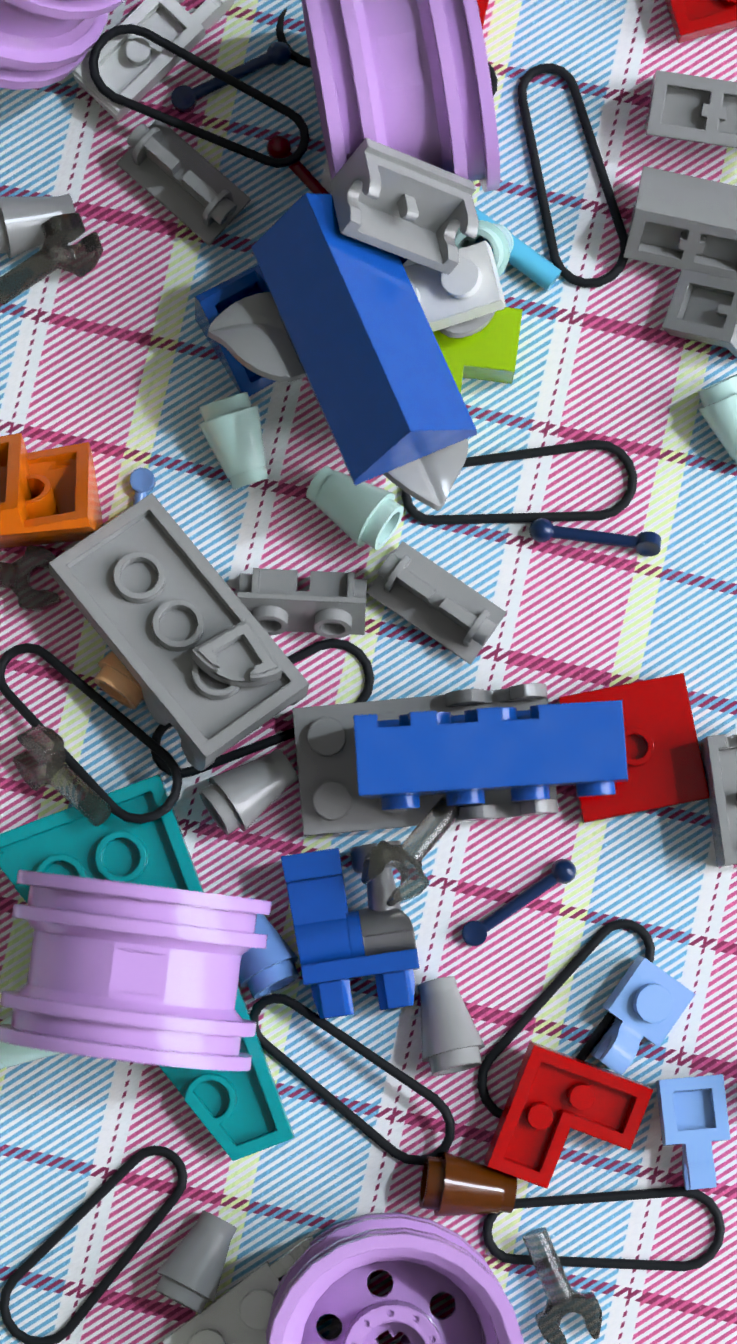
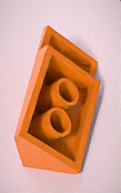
[0,433,104,549]

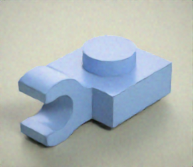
[591,955,695,1075]
[656,1074,730,1190]

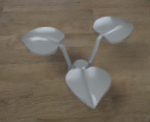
[207,260,495,511]

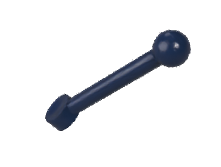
[171,41,291,113]
[529,518,661,557]
[462,859,576,946]

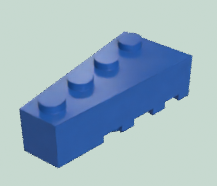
[353,700,628,811]

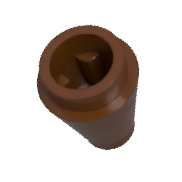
[419,1152,517,1217]

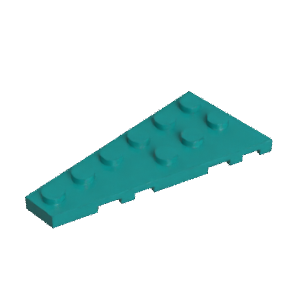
[0,774,295,1161]

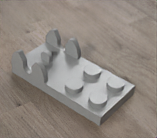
[49,493,309,771]
[292,683,559,836]

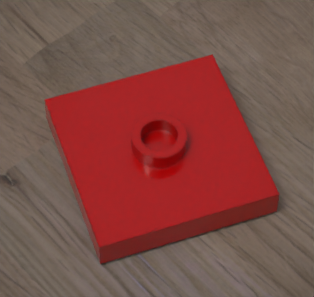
[558,673,710,823]

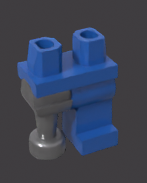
[281,841,420,1019]

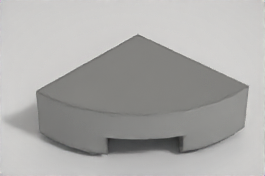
[191,618,282,687]

